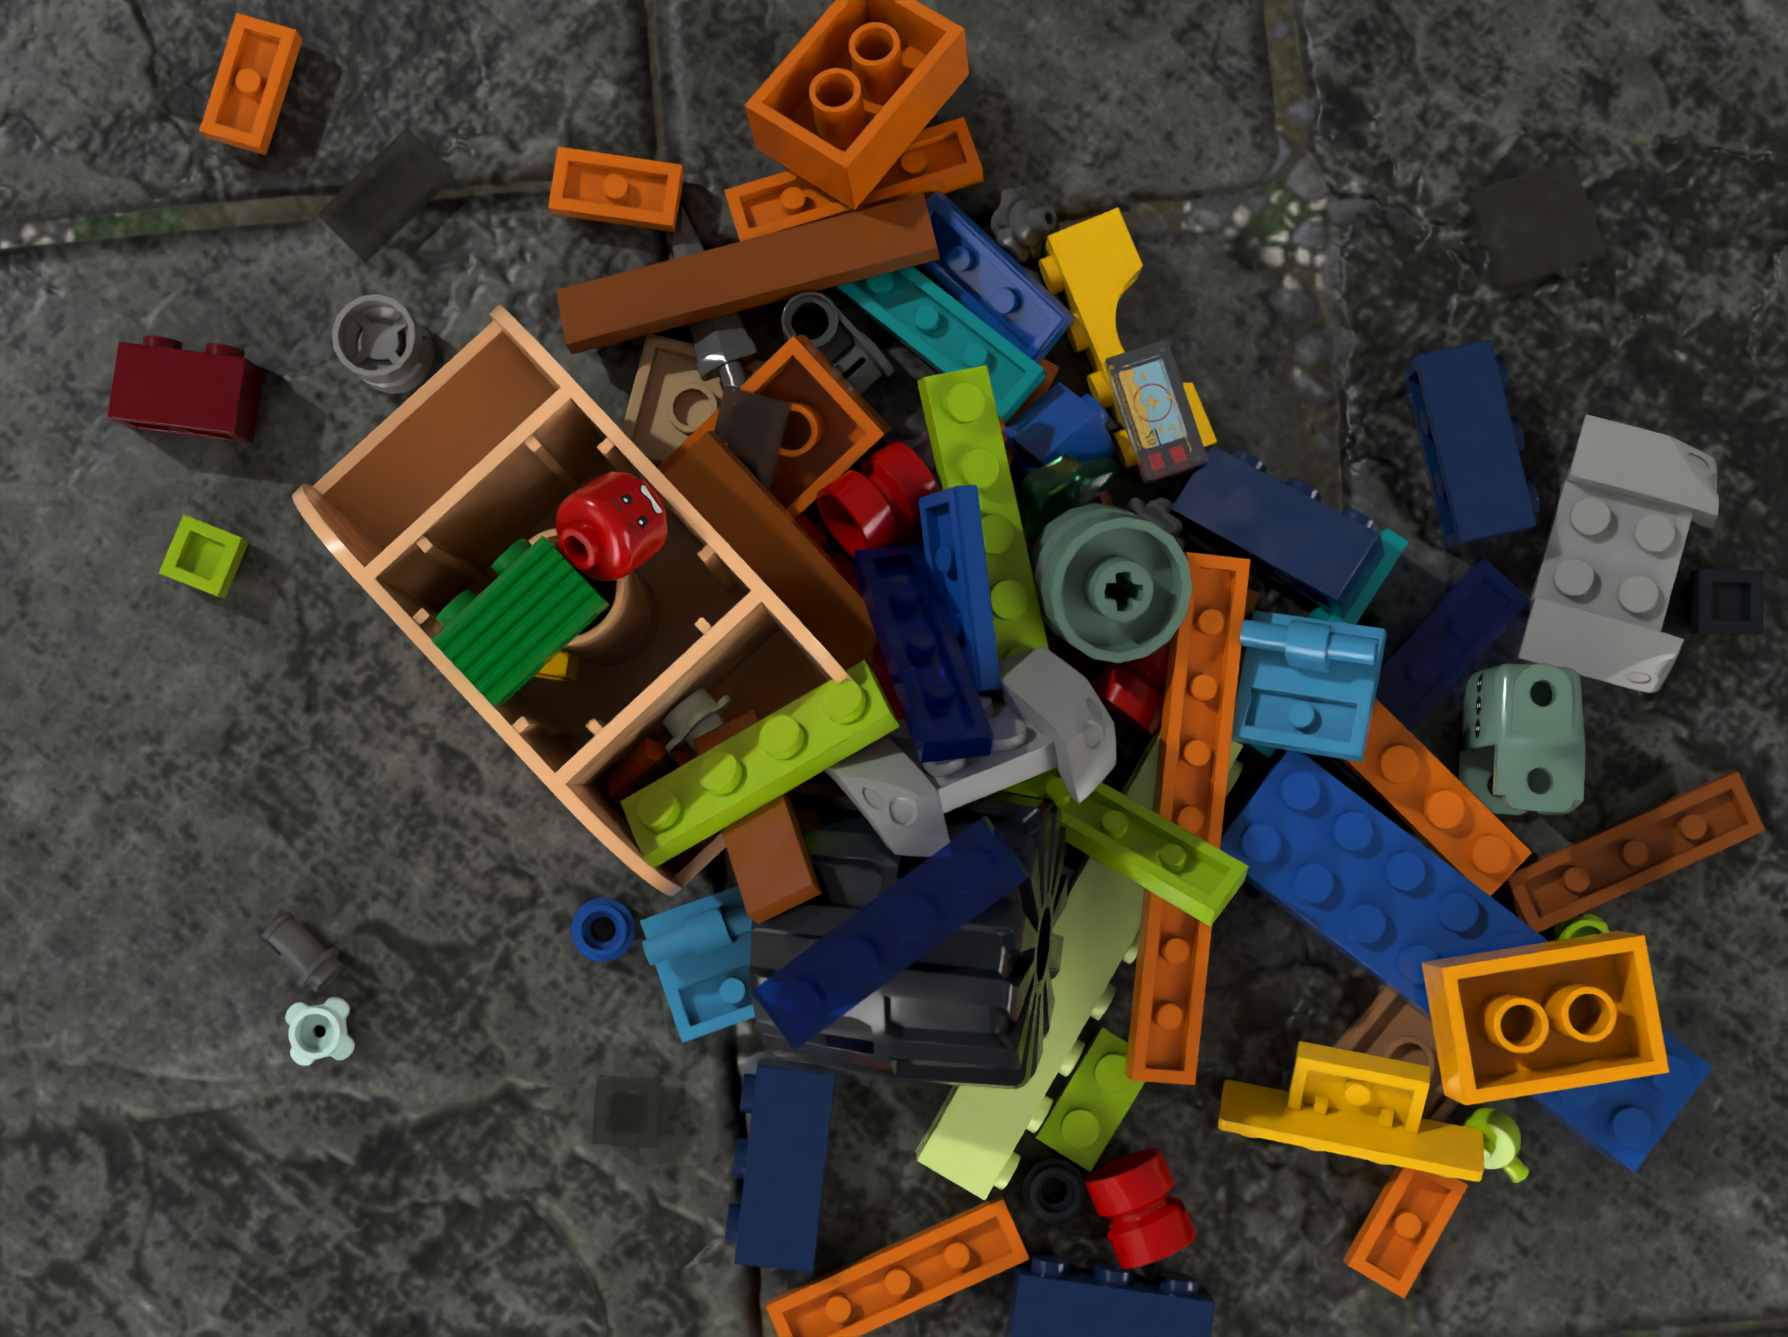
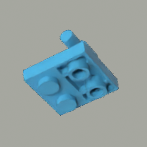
[1232,610,1387,762]
[640,885,755,1043]

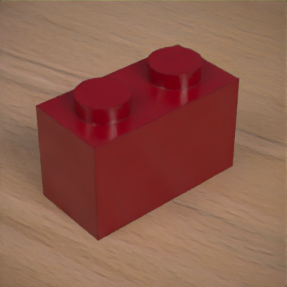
[107,335,264,444]

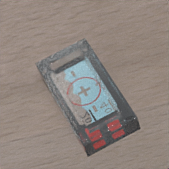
[1104,339,1208,484]

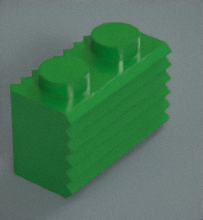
[431,536,610,706]

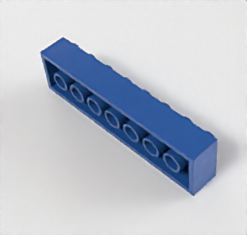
[1220,749,1713,1172]

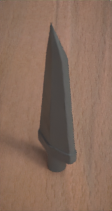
[671,204,760,398]

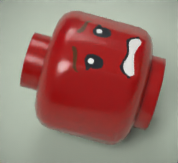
[555,471,668,582]

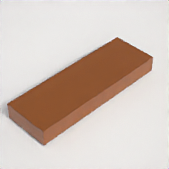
[693,710,822,924]

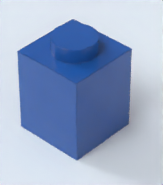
[1003,382,1116,500]

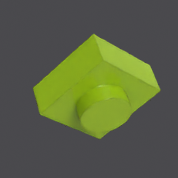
[159,514,249,599]

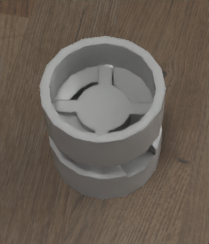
[332,294,435,394]

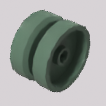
[1029,503,1192,663]

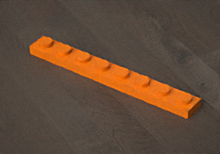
[1125,552,1250,1085]

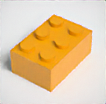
[1421,931,1670,1106]

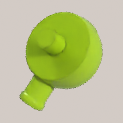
[1460,1108,1529,1183]

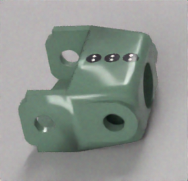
[1456,663,1586,815]

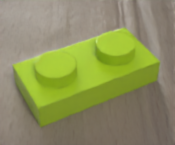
[1034,1025,1146,1172]

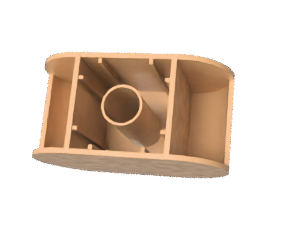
[292,304,855,896]

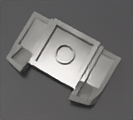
[1518,414,1719,693]
[824,645,1116,857]

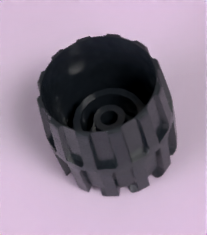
[749,773,1068,1089]

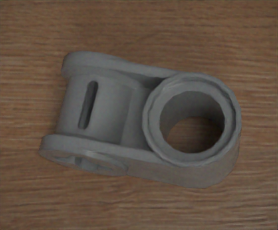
[781,291,895,395]

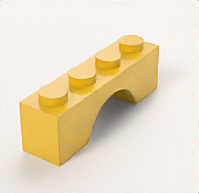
[1038,208,1217,480]

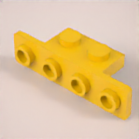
[1218,1041,1484,1182]

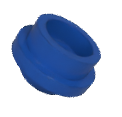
[571,897,636,962]

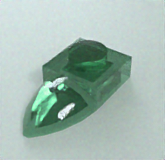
[1018,453,1121,542]

